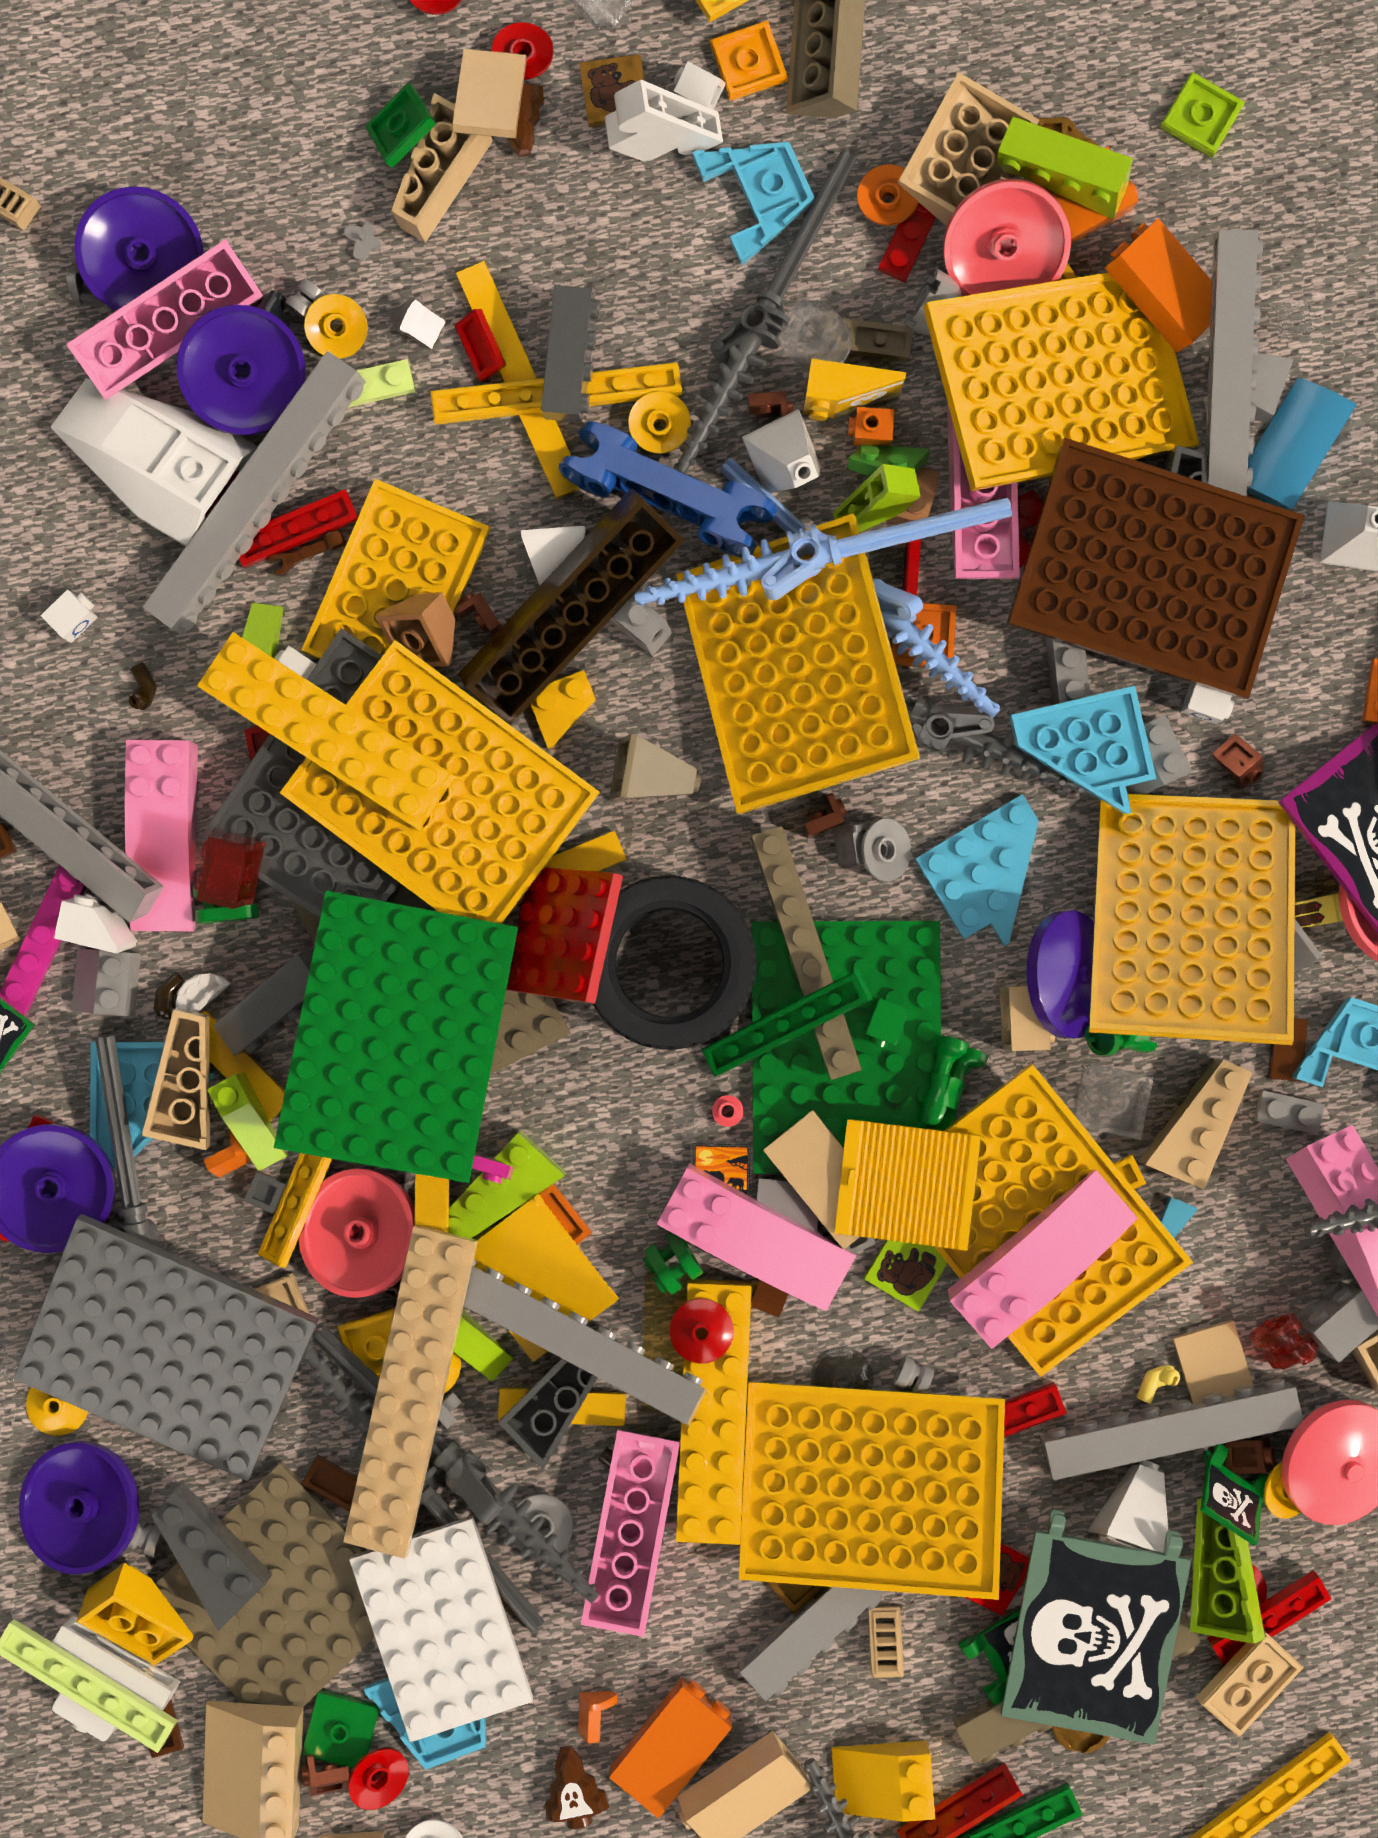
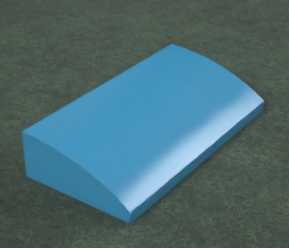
[1247,378,1357,511]

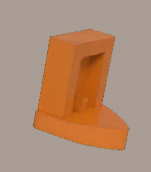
[204,1130,252,1178]
[578,1691,618,1743]

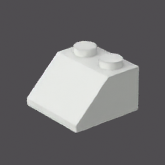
[54,892,137,954]

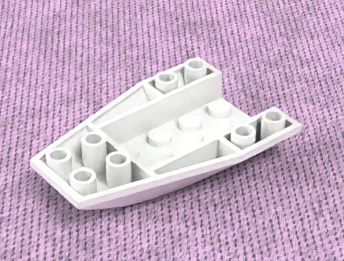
[51,378,258,547]

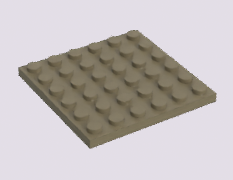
[155,1461,375,1707]

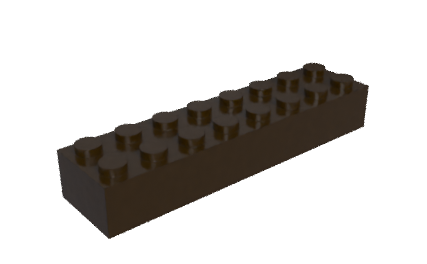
[458,488,685,725]

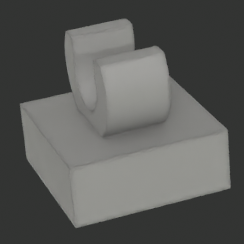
[437,1393,461,1430]

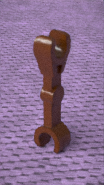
[268,531,346,576]

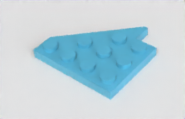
[1009,686,1156,814]
[915,794,1039,946]
[90,1042,215,1169]

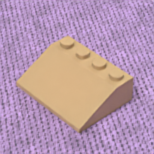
[898,72,1040,226]
[202,1701,303,1838]

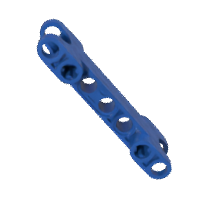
[558,421,777,558]

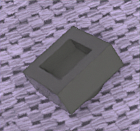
[244,1171,287,1213]

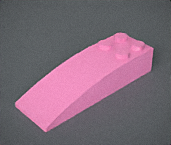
[66,239,263,400]
[947,405,1020,579]
[125,740,198,932]
[1286,1125,1378,1317]
[657,1163,856,1311]
[947,1169,1138,1349]
[581,1429,680,1637]

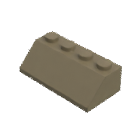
[786,0,865,118]

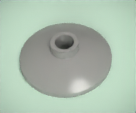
[861,818,911,881]
[513,1494,574,1559]

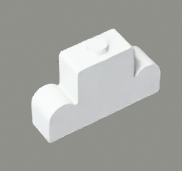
[604,80,723,162]
[52,1617,181,1741]

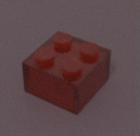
[195,833,266,909]

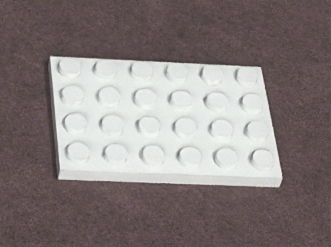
[349,1515,533,1742]

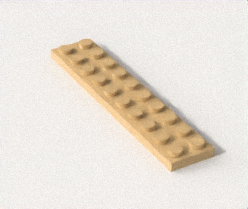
[343,1225,478,1559]

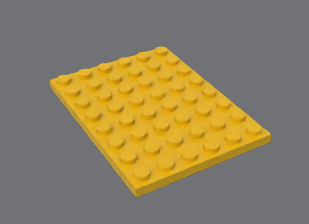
[923,273,1200,491]
[676,513,920,814]
[279,640,600,924]
[1089,794,1295,1045]
[934,1062,1193,1377]
[739,1382,1005,1600]

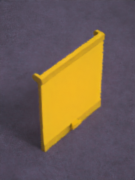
[834,1119,981,1251]
[474,1194,619,1362]

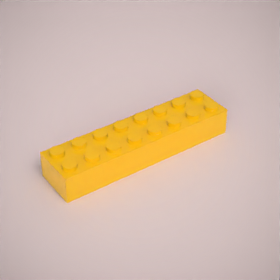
[197,632,455,831]
[676,1278,752,1545]

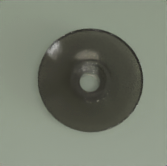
[811,1347,874,1390]

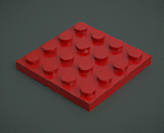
[506,867,623,1004]

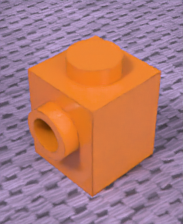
[848,407,895,446]

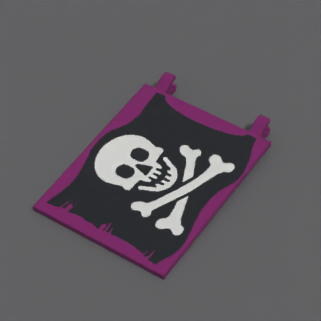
[1278,723,1378,933]

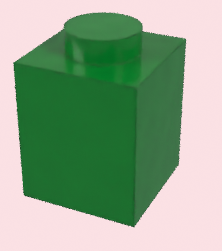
[864,998,910,1048]

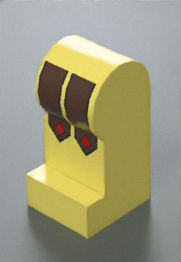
[1295,892,1343,928]

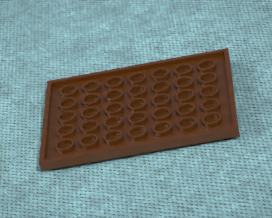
[1006,438,1305,699]

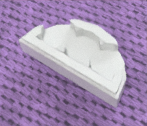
[176,973,232,1013]

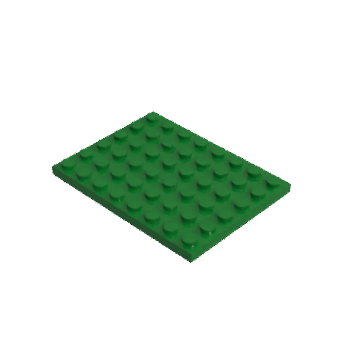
[274,890,518,1183]
[752,921,941,1174]

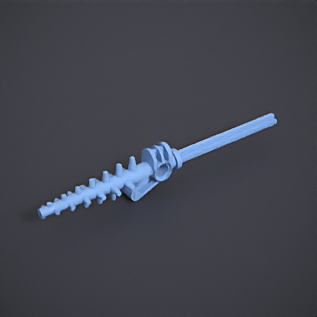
[720,458,1000,718]
[634,497,1012,606]

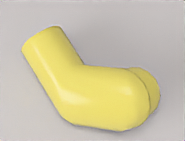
[1136,1365,1180,1404]

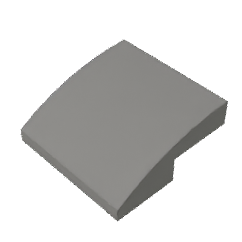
[756,1178,818,1233]

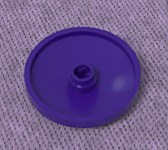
[74,187,204,312]
[177,305,306,436]
[1026,911,1094,1039]
[0,1124,116,1253]
[19,1441,140,1574]

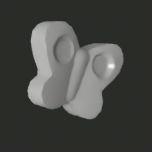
[344,223,381,262]

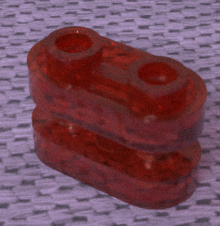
[1248,1313,1319,1370]

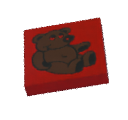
[964,1542,1030,1616]

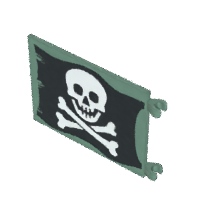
[1001,1509,1191,1745]

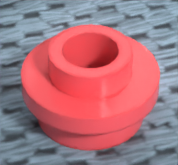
[712,1095,743,1127]

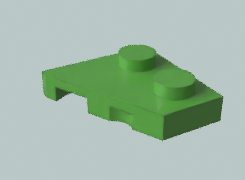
[847,445,930,476]

